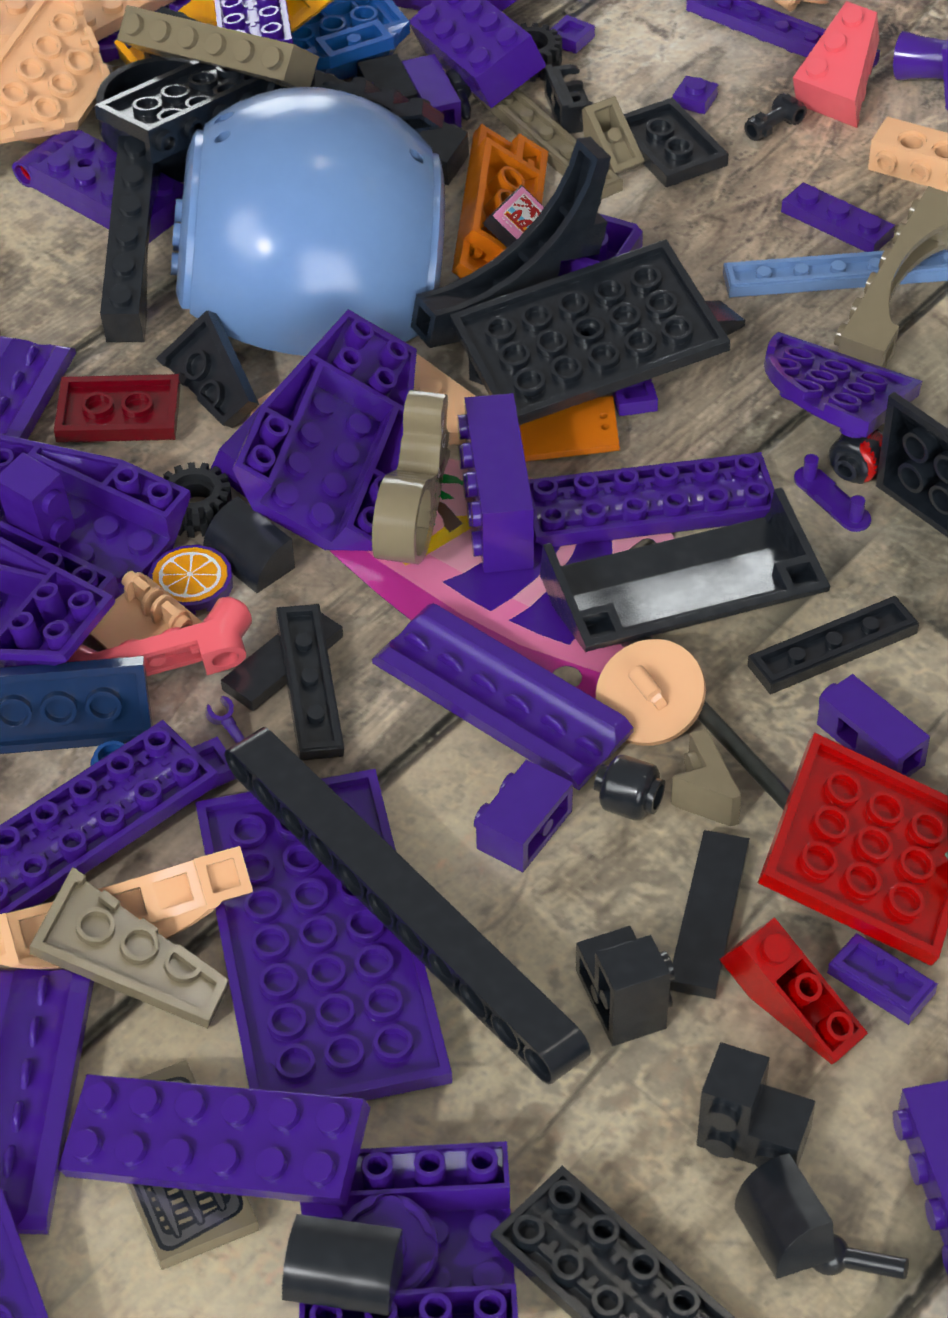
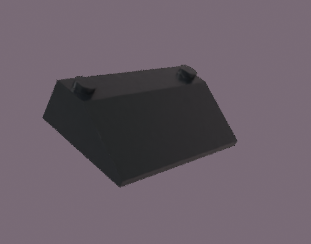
[540,488,831,652]

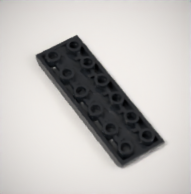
[490,1165,735,1318]

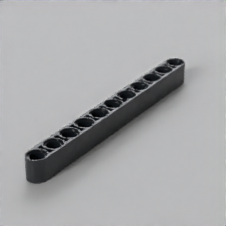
[224,727,591,1085]

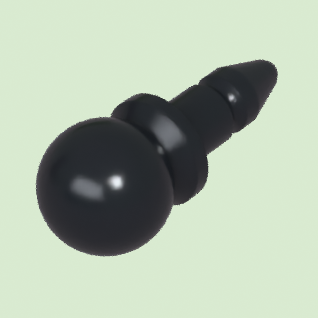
[445,68,471,121]

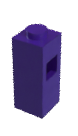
[402,54,462,129]
[817,674,930,777]

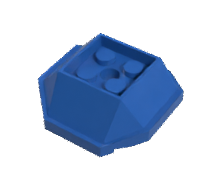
[292,0,410,80]

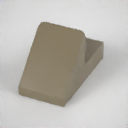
[582,96,645,175]
[671,728,741,827]

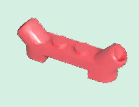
[67,597,252,677]

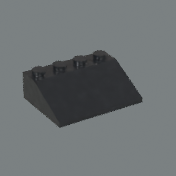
[876,392,948,538]

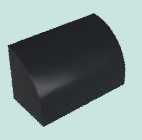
[203,496,295,593]
[735,1153,835,1279]
[282,1214,403,1316]

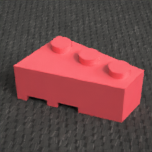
[793,1,879,128]

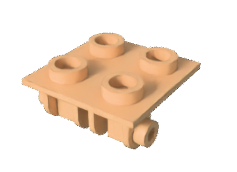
[89,571,202,649]

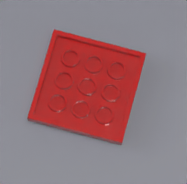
[757,732,948,966]

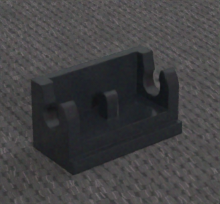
[545,64,594,134]

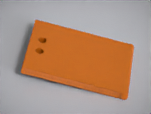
[519,396,620,462]

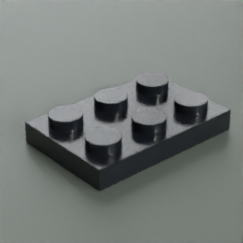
[624,97,729,188]

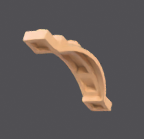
[0,846,253,969]

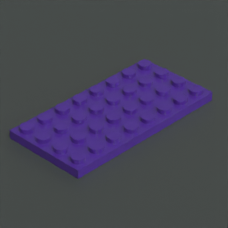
[195,769,452,1101]

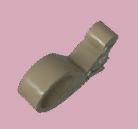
[372,390,451,565]

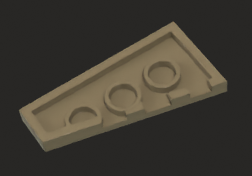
[30,867,229,1029]

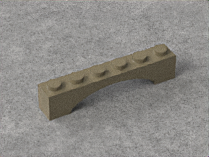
[117,5,319,88]
[834,186,948,368]

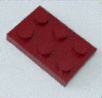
[54,374,181,443]

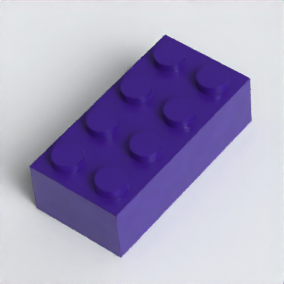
[409,0,546,108]
[457,393,534,573]

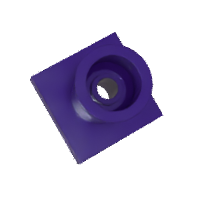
[893,31,948,110]

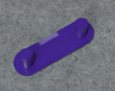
[794,454,871,532]

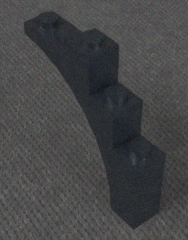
[411,136,611,348]

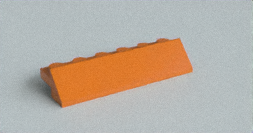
[452,124,548,279]

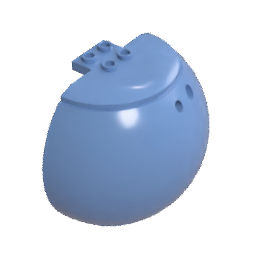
[171,87,445,356]

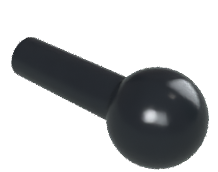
[813,1234,909,1280]

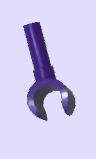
[205,696,245,744]

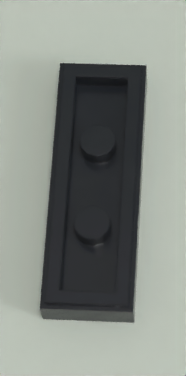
[221,613,344,711]

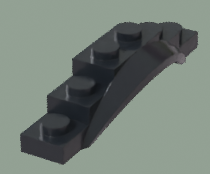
[314,77,444,133]

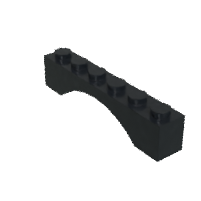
[100,135,161,342]

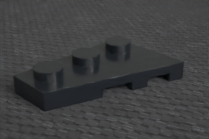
[156,310,259,428]

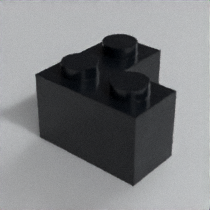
[576,926,675,1047]
[696,1042,816,1168]

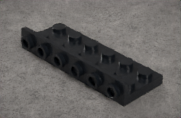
[95,61,315,164]

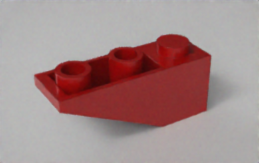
[719,917,868,1065]

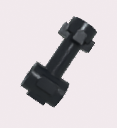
[744,93,807,141]

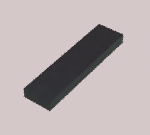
[747,596,919,695]
[276,604,344,760]
[669,830,750,999]

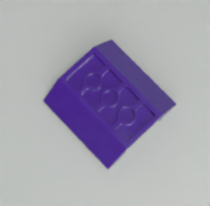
[299,1141,518,1318]

